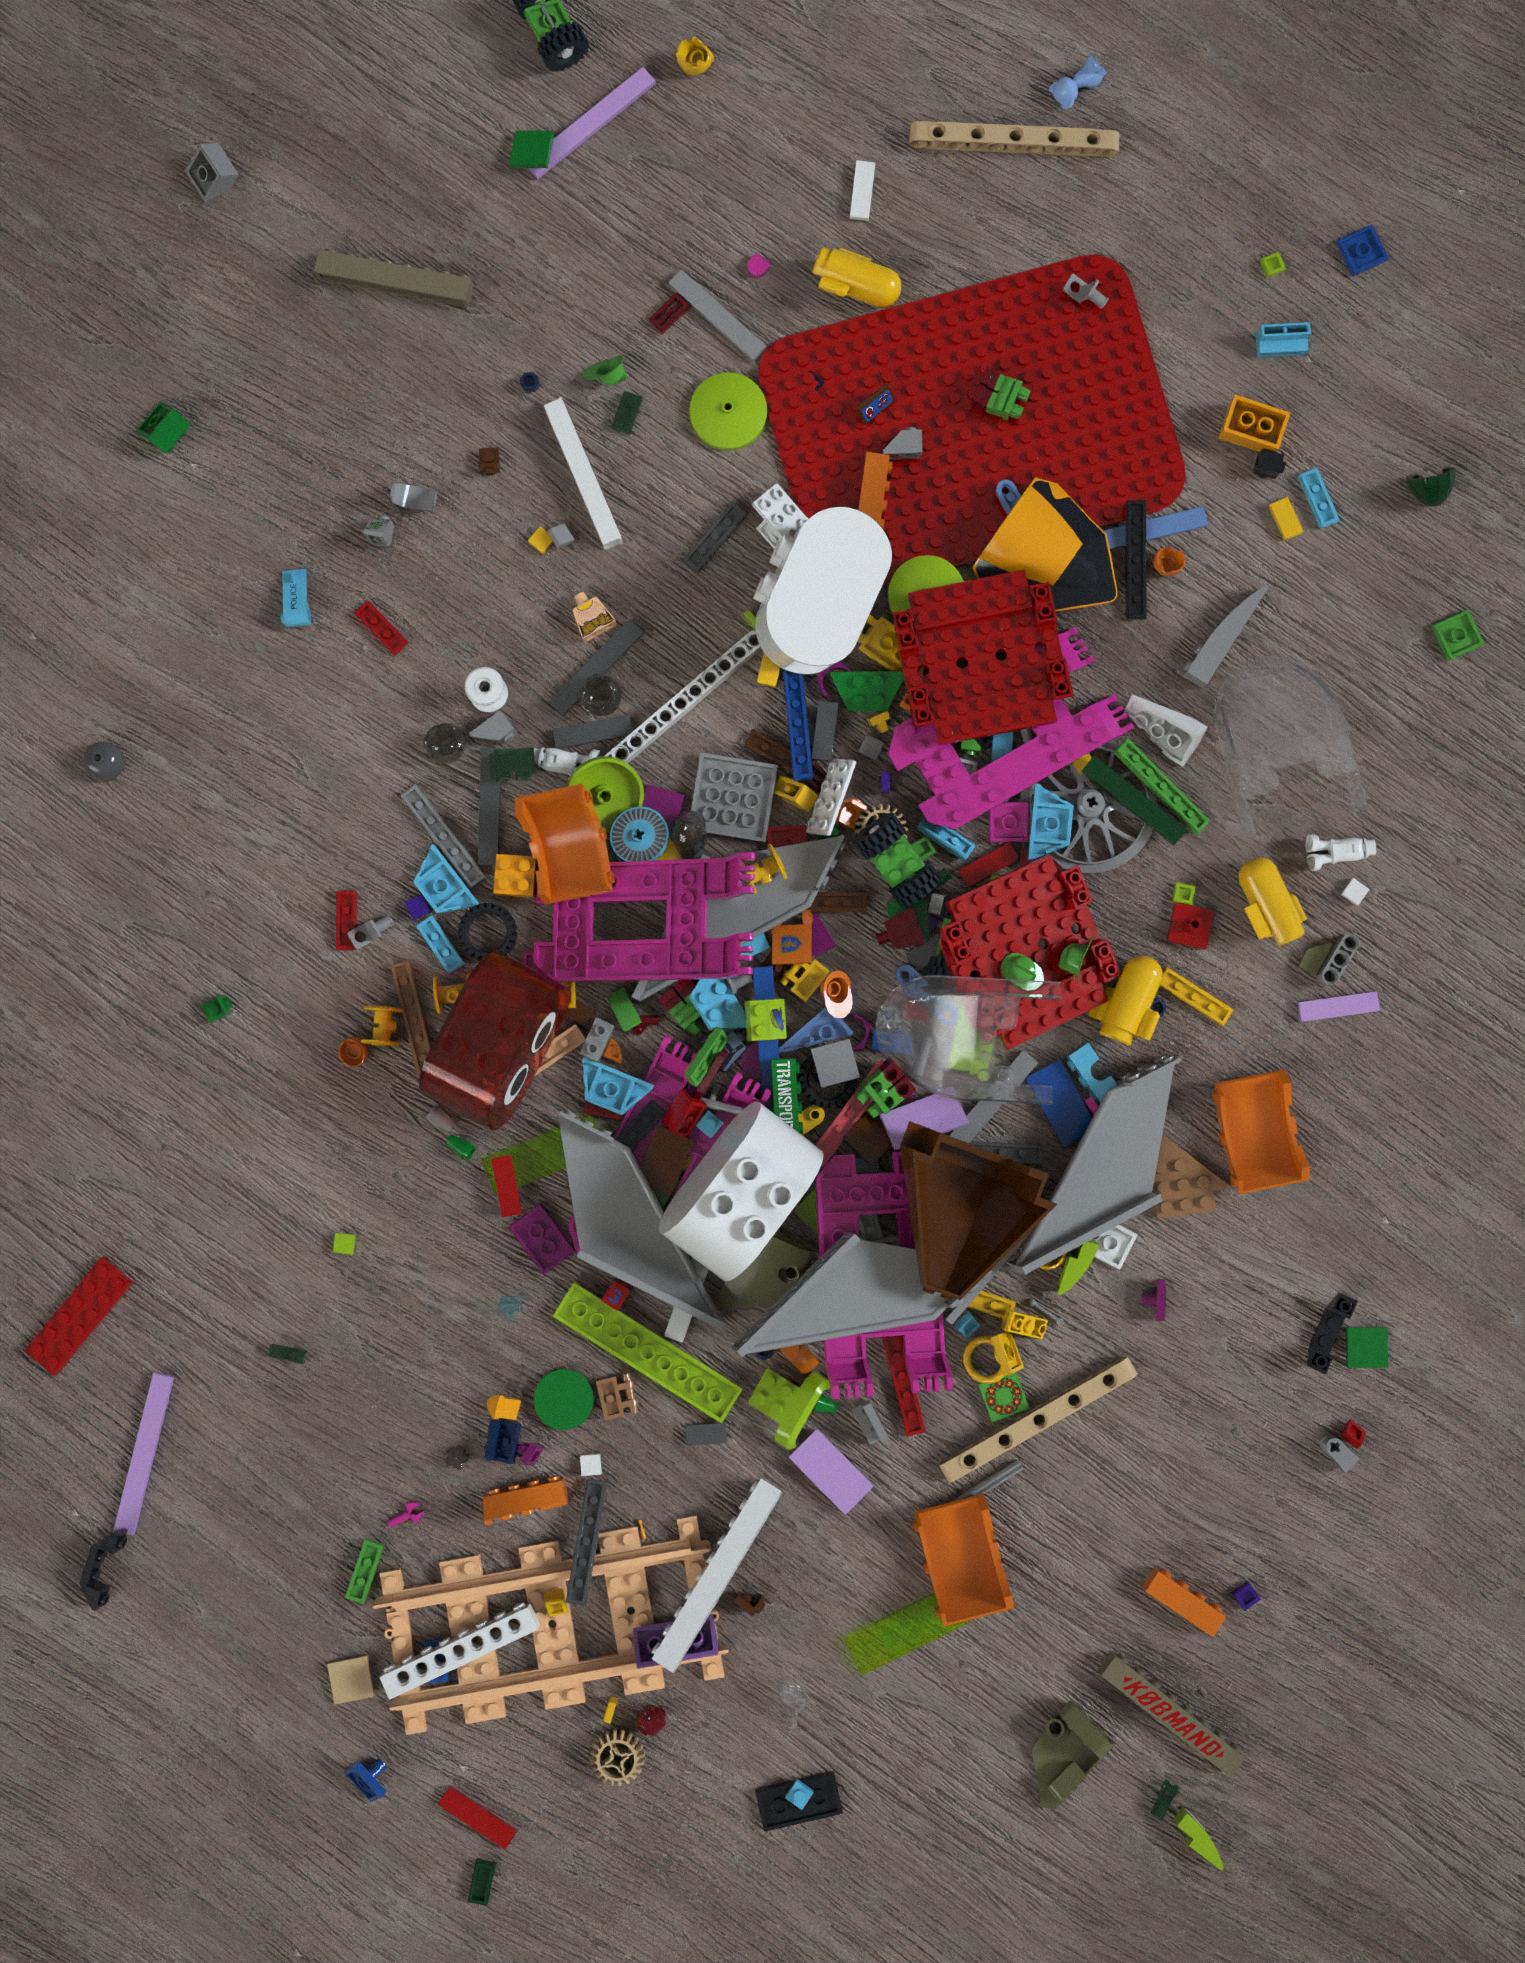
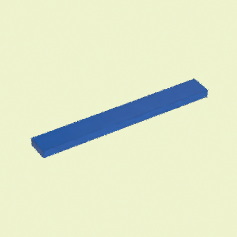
[753,966,779,1112]

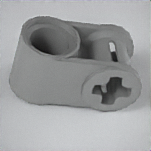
[1319,1435,1359,1473]

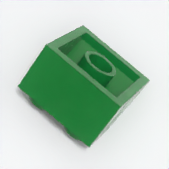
[136,401,191,454]

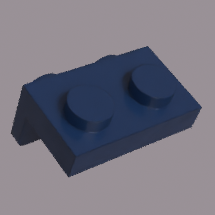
[484,1419,522,1464]

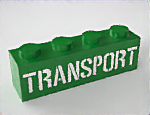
[771,1058,803,1134]

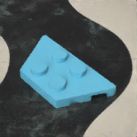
[1028,784,1074,860]
[413,844,480,914]
[689,979,746,1031]
[582,1057,655,1115]

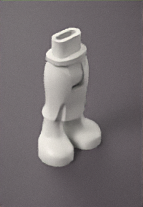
[530,747,600,776]
[1305,834,1376,871]

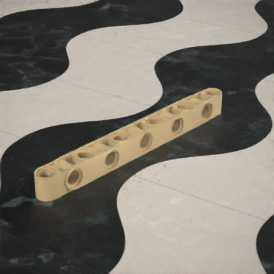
[909,121,1120,157]
[939,1356,1138,1483]

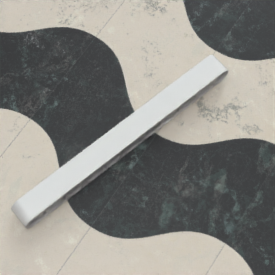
[605,630,762,763]

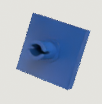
[344,1758,387,1802]

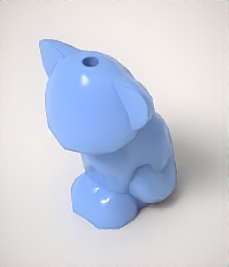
[1049,54,1107,110]

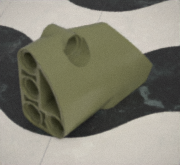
[716,1226,815,1310]
[1031,1700,1116,1810]

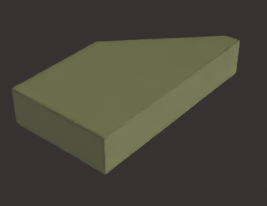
[1297,942,1333,976]

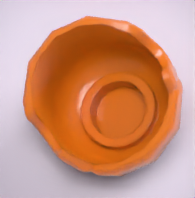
[1153,546,1186,577]
[338,1037,369,1068]

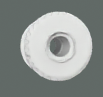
[465,667,508,712]

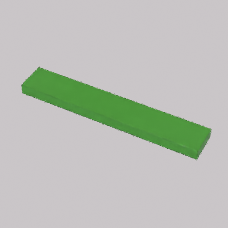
[1113,738,1210,836]

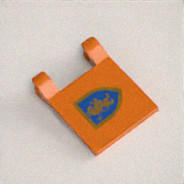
[772,910,813,965]

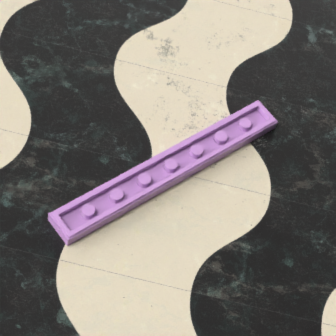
[528,67,656,179]
[113,1372,174,1536]

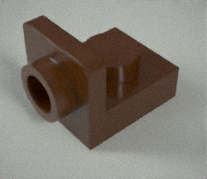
[479,447,501,476]
[733,1590,765,1617]

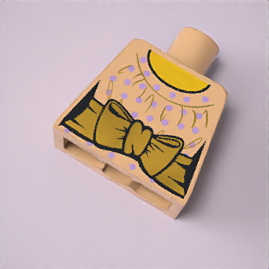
[572,592,617,643]

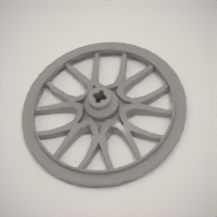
[1020,741,1157,874]

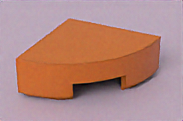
[602,1038,622,1064]

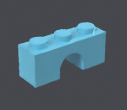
[1066,1043,1117,1105]

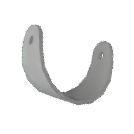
[390,483,438,511]

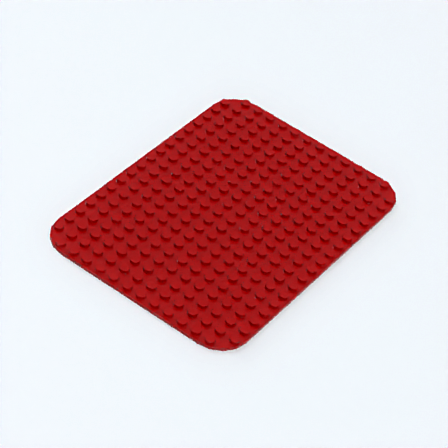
[758,254,1186,588]

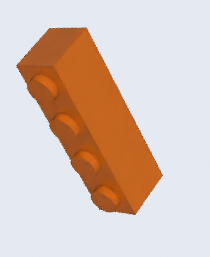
[858,452,893,529]
[1142,1567,1226,1637]

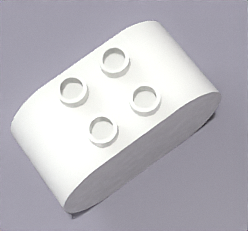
[753,507,892,674]
[659,1102,823,1281]

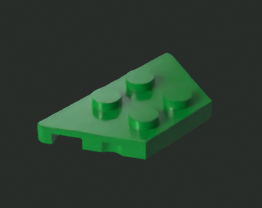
[830,671,904,711]

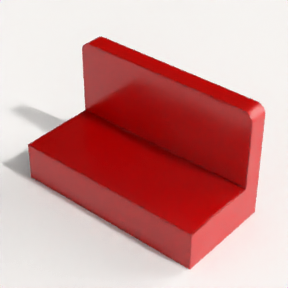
[663,1089,707,1137]

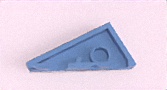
[779,1007,854,1053]

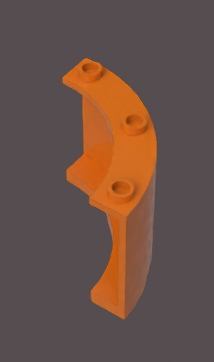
[515,783,615,905]
[1212,1069,1310,1194]
[912,1494,1014,1627]

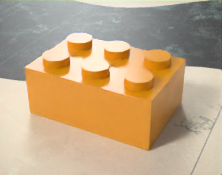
[1218,394,1291,452]

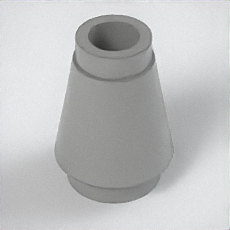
[425,1105,456,1133]

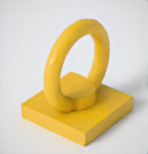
[963,1331,1024,1384]

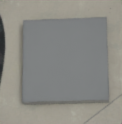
[811,1039,860,1088]

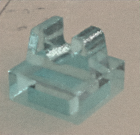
[499,1296,522,1320]

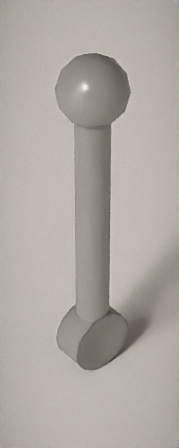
[1028,1299,1064,1326]

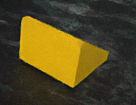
[544,1588,568,1617]

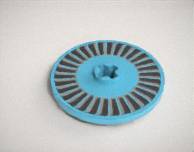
[610,807,669,862]

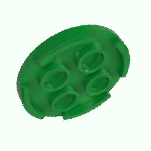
[534,1369,594,1430]

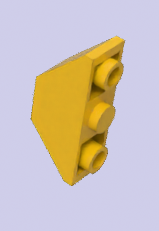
[1001,1308,1048,1339]

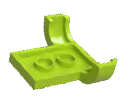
[748,1368,830,1450]

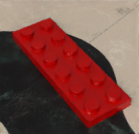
[24,1257,134,1376]

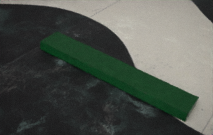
[1081,755,1187,846]

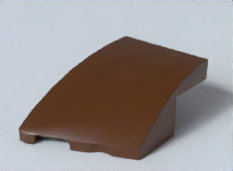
[843,1112,892,1166]

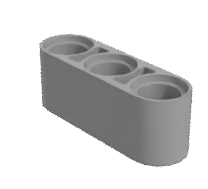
[1316,934,1360,986]

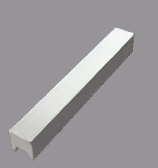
[544,397,623,550]

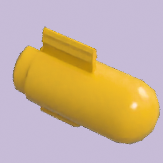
[812,247,901,308]
[1238,857,1307,946]
[1088,955,1163,1046]

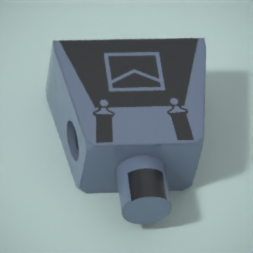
[701,1028,747,1072]

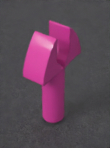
[387,1501,425,1528]

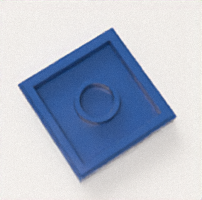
[1336,224,1389,277]

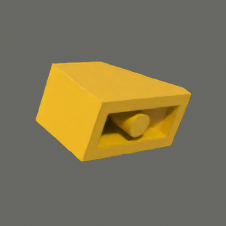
[774,775,819,812]

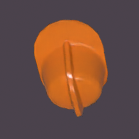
[820,970,852,1018]

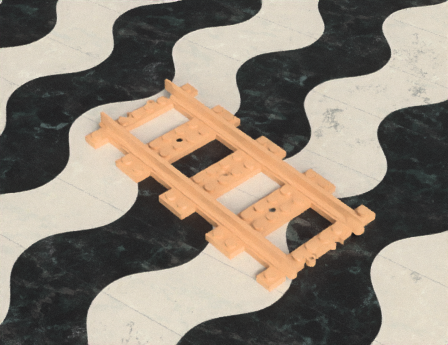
[372,1514,729,1735]

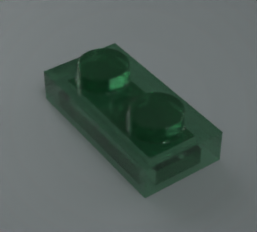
[611,391,643,435]

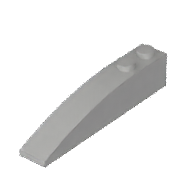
[1183,585,1269,688]

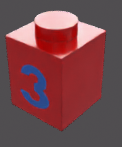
[601,1278,632,1311]

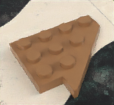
[1152,1137,1230,1219]

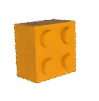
[493,854,538,898]

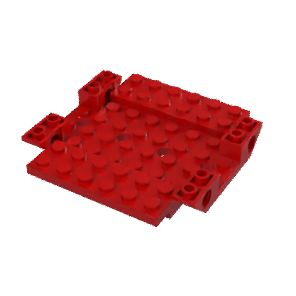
[892,570,1074,746]
[940,854,1122,1050]

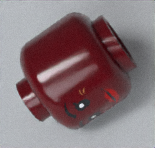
[636,1704,666,1736]

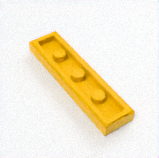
[1159,967,1234,1026]

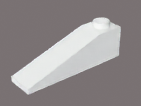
[1124,695,1208,766]

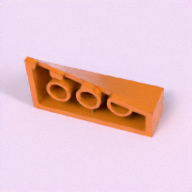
[483,1475,569,1525]

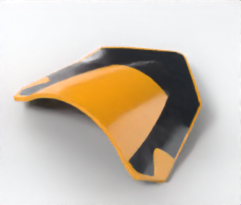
[972,477,1117,612]

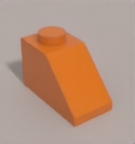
[779,1344,820,1376]

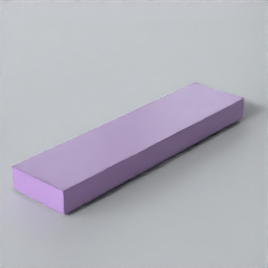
[1297,991,1380,1022]

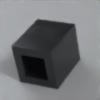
[1253,449,1286,479]

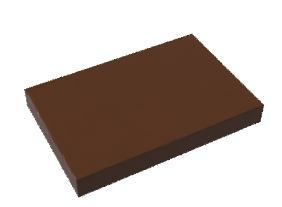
[640,1125,694,1196]

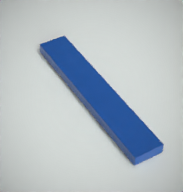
[783,669,813,781]

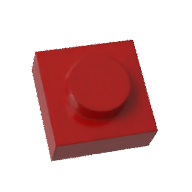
[1341,1419,1366,1449]

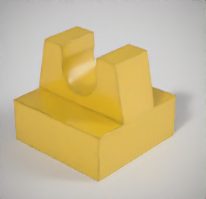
[867,711,890,733]

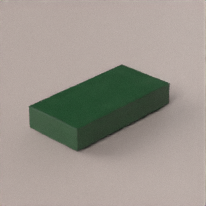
[467,1859,496,1906]

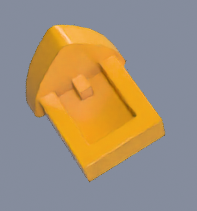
[486,1395,521,1420]

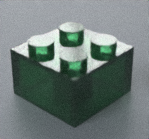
[489,748,536,782]

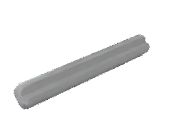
[952,1460,1023,1502]

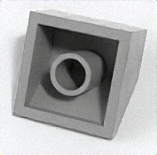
[185,143,239,203]

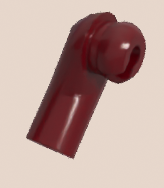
[632,1015,658,1035]

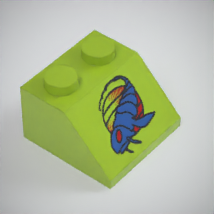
[745,999,787,1041]

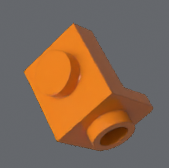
[835,798,867,830]

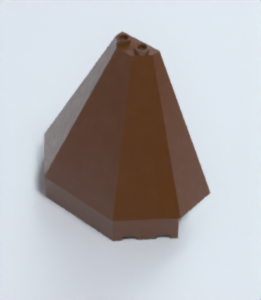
[900,1121,1058,1301]

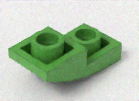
[607,987,642,1032]

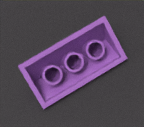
[633,1614,718,1669]

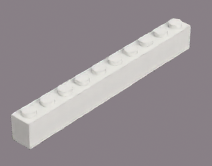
[652,1479,782,1673]

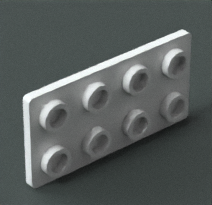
[752,484,808,549]
[806,759,856,836]

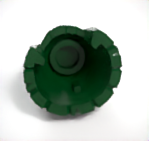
[1407,467,1455,507]

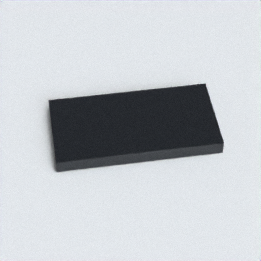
[755,1771,843,1832]

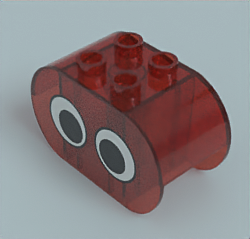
[419,950,571,1131]

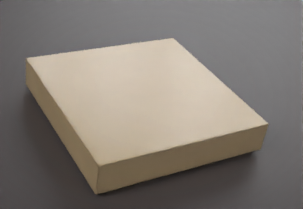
[327,1654,375,1705]

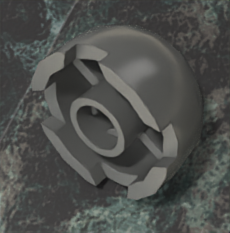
[83,742,126,782]

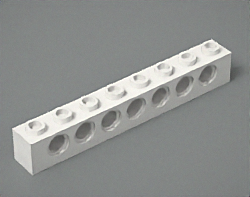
[379,1602,540,1700]

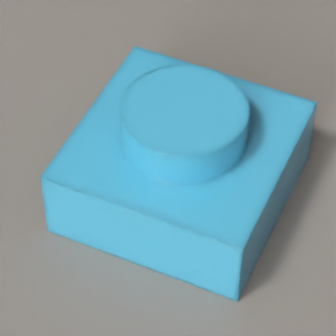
[696,1110,724,1138]
[954,1312,981,1339]
[785,1779,813,1810]

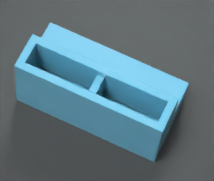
[1255,322,1311,358]

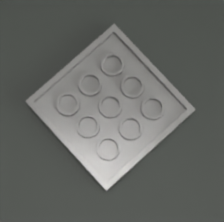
[688,752,778,843]

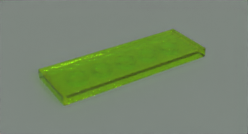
[481,1115,598,1197]
[844,1593,970,1676]

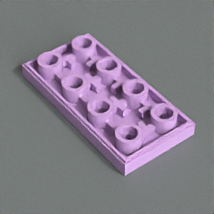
[880,1087,969,1152]
[789,1428,874,1515]

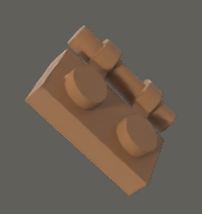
[596,1373,638,1421]

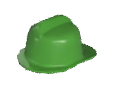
[583,355,627,386]
[1059,936,1093,980]
[1001,953,1044,993]

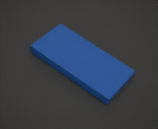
[1025,1059,1092,1148]

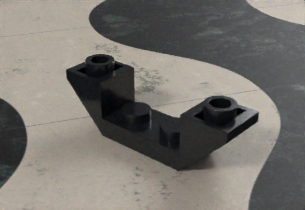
[1306,1292,1358,1375]
[79,1528,128,1611]

